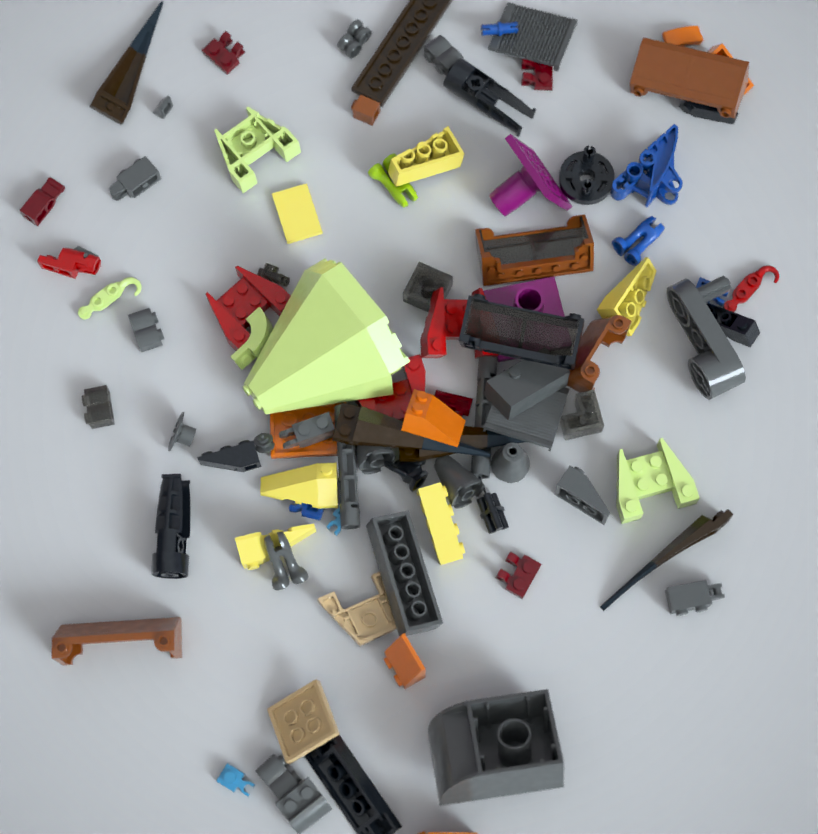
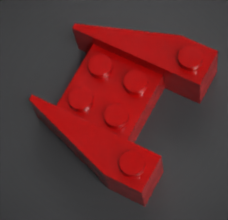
[206,266,291,351]
[420,287,500,359]
[355,354,426,421]

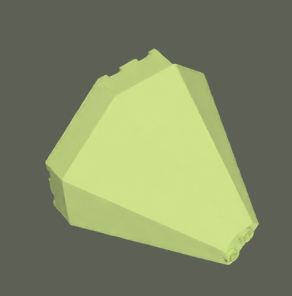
[242,258,410,414]

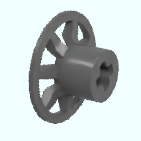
[168,412,196,451]

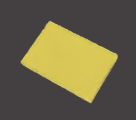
[272,183,323,244]

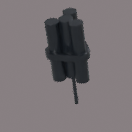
[477,477,509,534]

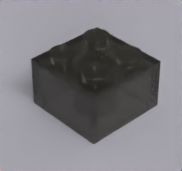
[403,262,453,313]

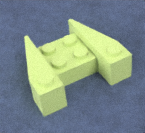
[214,107,301,193]
[616,438,700,524]

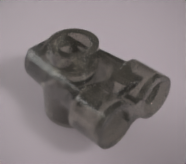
[257,263,290,287]

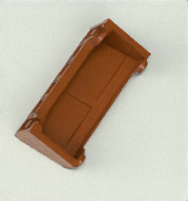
[630,37,749,119]
[52,617,182,665]

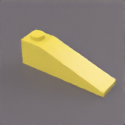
[596,257,656,336]
[260,463,338,509]
[235,524,316,570]

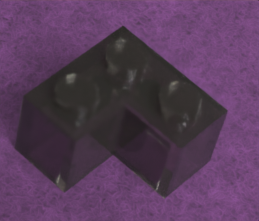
[560,390,604,440]

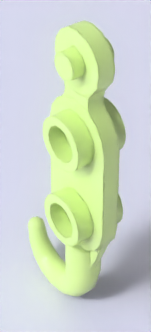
[78,277,141,320]

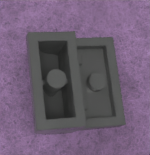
[275,777,332,834]

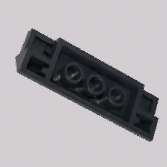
[305,735,402,834]

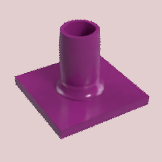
[489,134,573,216]
[483,276,572,362]

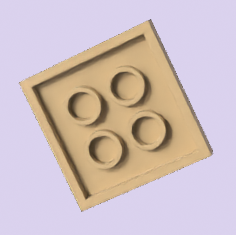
[267,679,340,764]

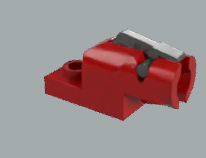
[37,246,101,279]

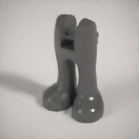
[264,532,308,590]

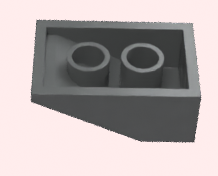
[555,466,610,525]

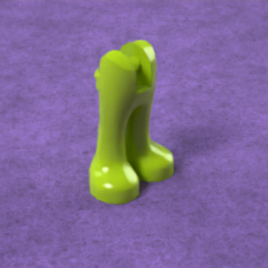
[368,153,418,208]

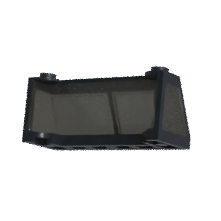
[459,294,584,370]

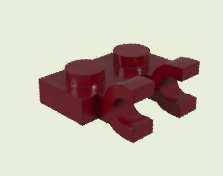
[202,31,245,75]
[521,59,553,91]
[434,390,473,417]
[496,552,542,599]

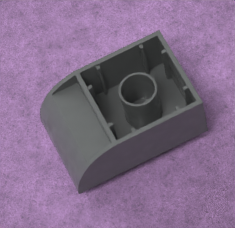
[428,689,564,806]

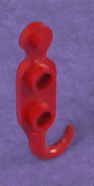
[723,265,780,312]

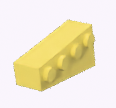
[388,126,464,187]
[416,482,465,565]

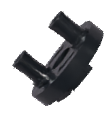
[559,146,615,205]

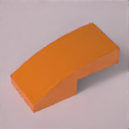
[662,26,704,47]

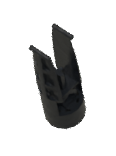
[443,58,536,137]
[151,474,190,579]

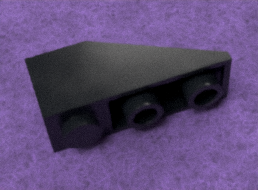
[707,303,760,347]
[197,440,261,472]

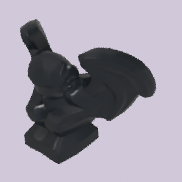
[383,460,428,492]

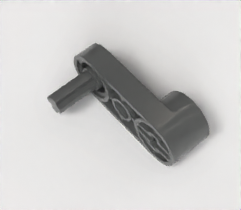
[666,275,746,400]

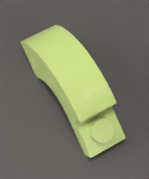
[230,307,273,370]

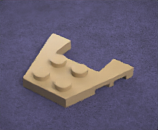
[317,571,396,646]

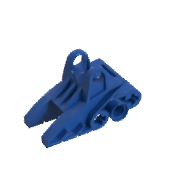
[610,124,683,207]

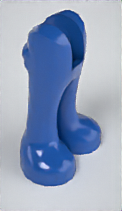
[612,216,665,266]

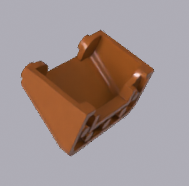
[567,315,632,398]

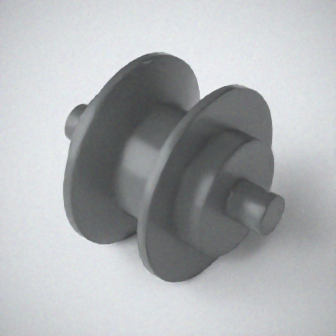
[254,433,275,453]

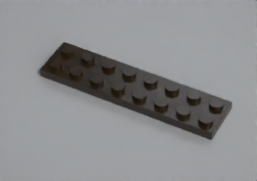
[351,0,453,107]

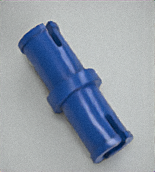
[481,21,518,36]

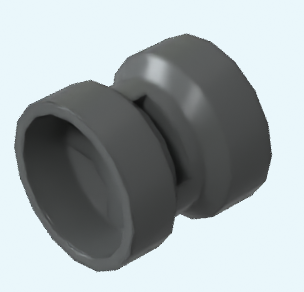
[347,19,372,45]
[337,33,362,59]

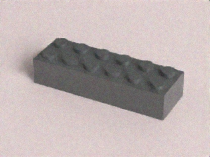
[366,511,443,636]

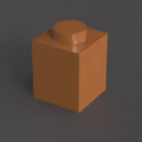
[351,94,380,126]

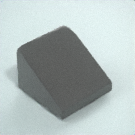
[153,96,173,119]

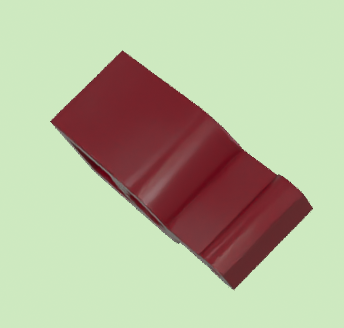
[19,177,65,226]

